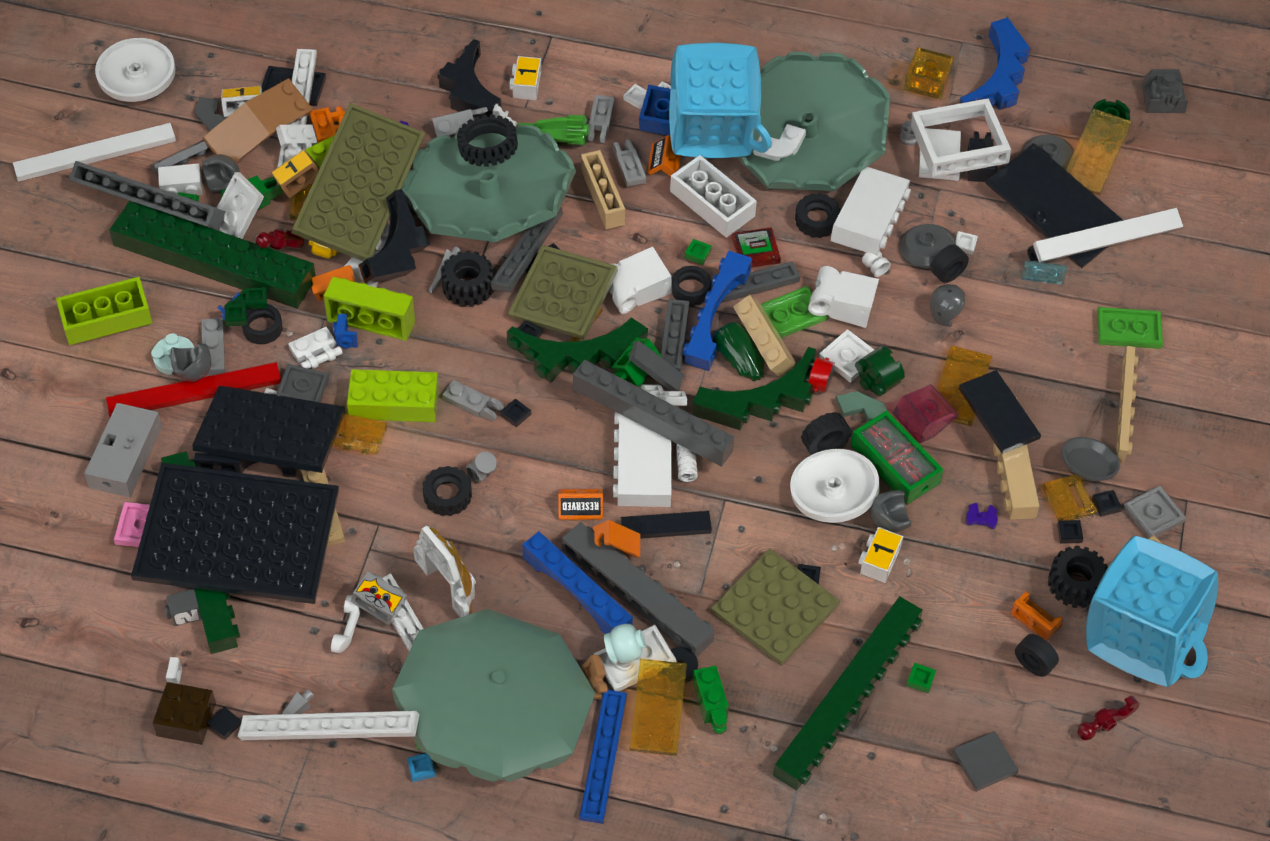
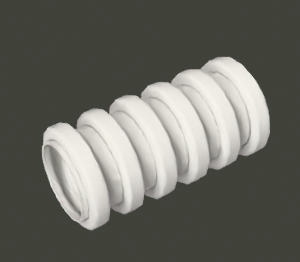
[676,444,698,482]

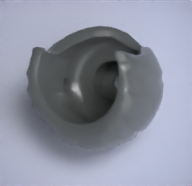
[202,154,240,194]
[929,284,965,327]
[170,344,211,382]
[870,490,911,532]

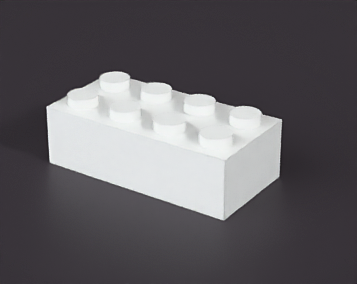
[670,155,757,238]

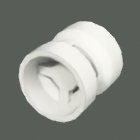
[862,251,891,277]

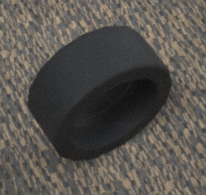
[672,265,711,306]
[242,304,283,344]

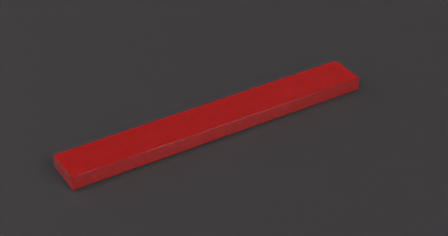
[106,362,281,417]

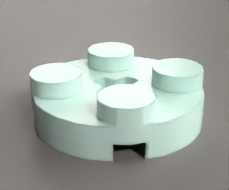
[151,333,194,375]

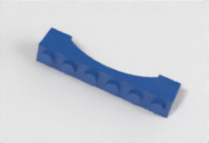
[683,251,752,371]
[522,531,633,634]

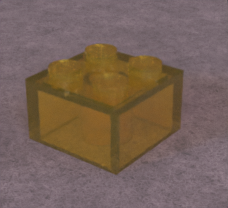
[904,47,954,100]

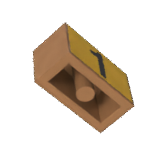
[271,150,319,198]

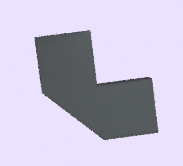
[195,97,227,132]

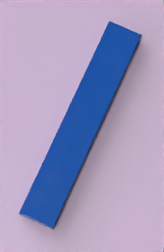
[580,690,627,824]

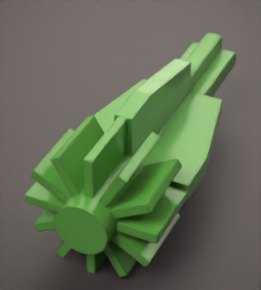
[518,115,590,145]

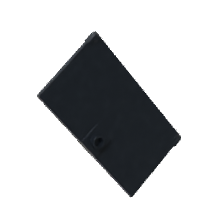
[985,143,1124,268]

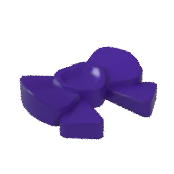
[966,503,998,529]

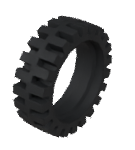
[457,114,518,167]

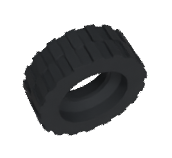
[795,193,841,238]
[801,412,852,455]
[422,466,472,516]

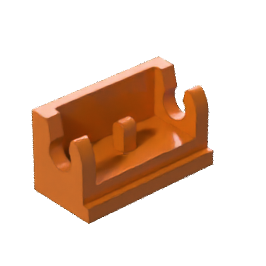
[593,520,640,559]
[1011,591,1063,641]

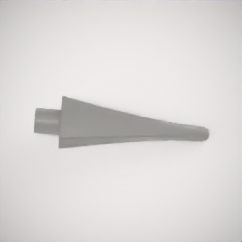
[428,247,461,293]
[282,689,314,714]

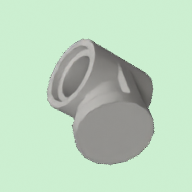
[466,451,497,483]

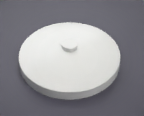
[95,38,176,102]
[790,449,879,523]

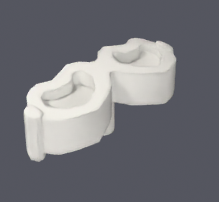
[492,104,517,128]

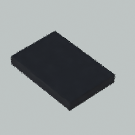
[261,66,326,106]

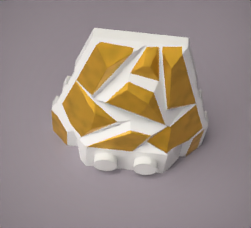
[413,526,476,617]

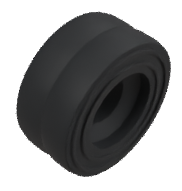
[930,244,969,283]
[1015,634,1059,677]

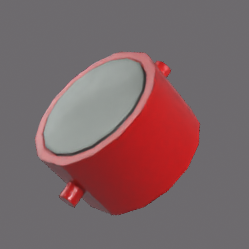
[808,357,835,393]

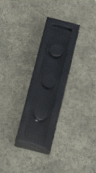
[621,511,712,539]

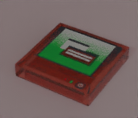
[731,227,781,267]

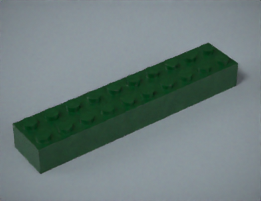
[109,201,316,309]

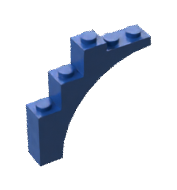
[959,17,1030,110]

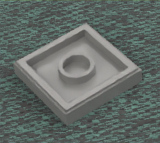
[1123,485,1186,539]

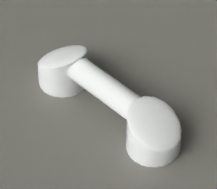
[331,595,360,653]

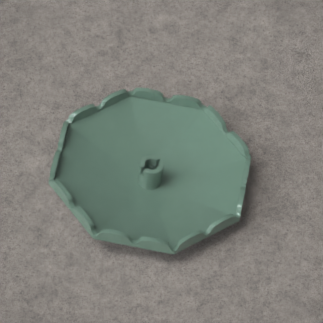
[736,52,891,191]
[402,125,576,242]
[392,609,595,782]

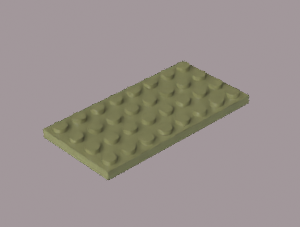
[292,103,425,261]

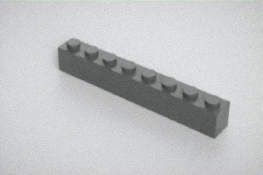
[69,161,226,231]
[573,360,734,467]
[562,522,714,657]

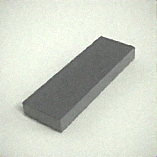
[629,340,683,391]

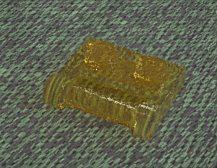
[1043,474,1097,521]

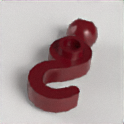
[255,229,305,250]
[1077,696,1139,740]

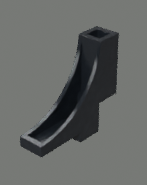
[437,39,501,119]
[358,189,430,284]

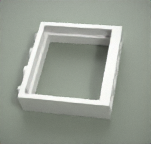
[911,98,1011,177]

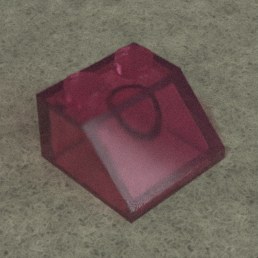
[892,384,959,444]

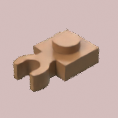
[582,655,608,699]

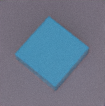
[407,753,436,782]

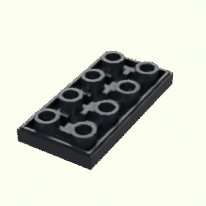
[958,370,1041,454]

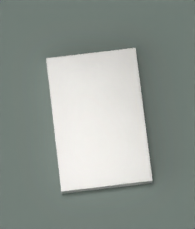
[919,128,961,181]
[217,172,264,239]
[594,625,677,691]

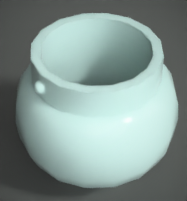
[604,624,646,663]

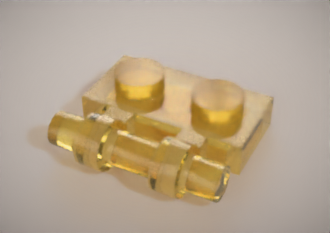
[334,414,387,455]

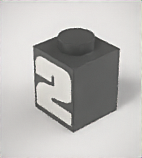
[164,589,202,626]

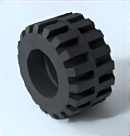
[441,251,494,307]
[1048,546,1108,608]

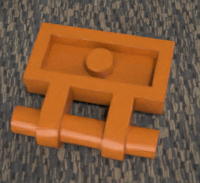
[310,106,345,143]

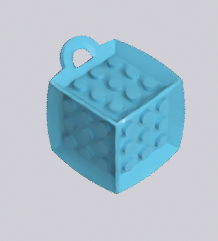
[669,43,772,158]
[1086,536,1218,687]

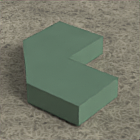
[836,391,887,422]

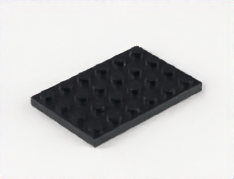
[192,385,345,473]

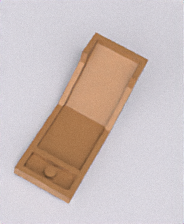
[202,78,313,164]

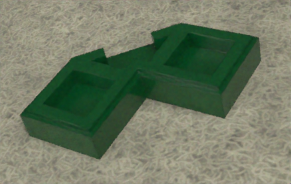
[224,287,268,327]

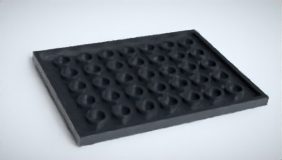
[131,463,339,604]

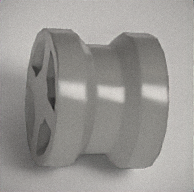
[900,120,917,146]

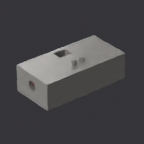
[84,403,162,498]

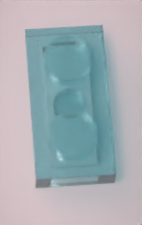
[1022,261,1067,285]

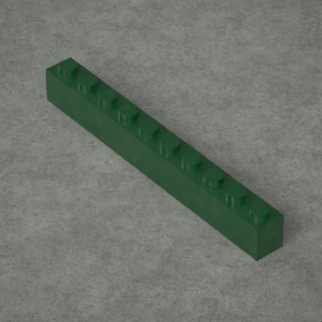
[161,451,240,654]
[773,596,923,791]

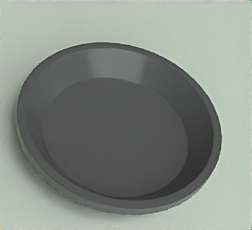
[1022,135,1076,173]
[900,224,956,268]
[1061,437,1120,481]

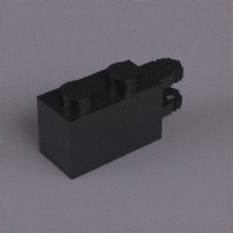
[967,131,998,182]

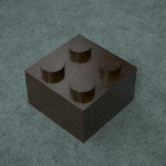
[152,682,216,745]

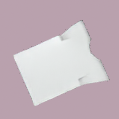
[608,247,672,314]
[808,266,879,328]

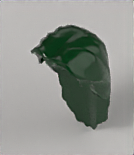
[712,322,765,381]

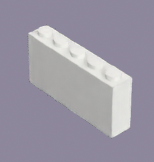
[830,167,911,256]
[613,412,671,507]

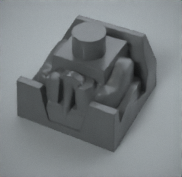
[1142,69,1188,113]

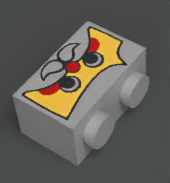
[351,572,407,625]

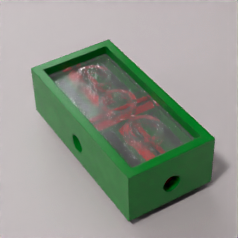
[851,410,944,505]

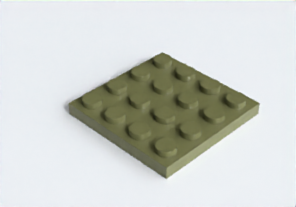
[508,245,618,340]
[711,548,840,666]

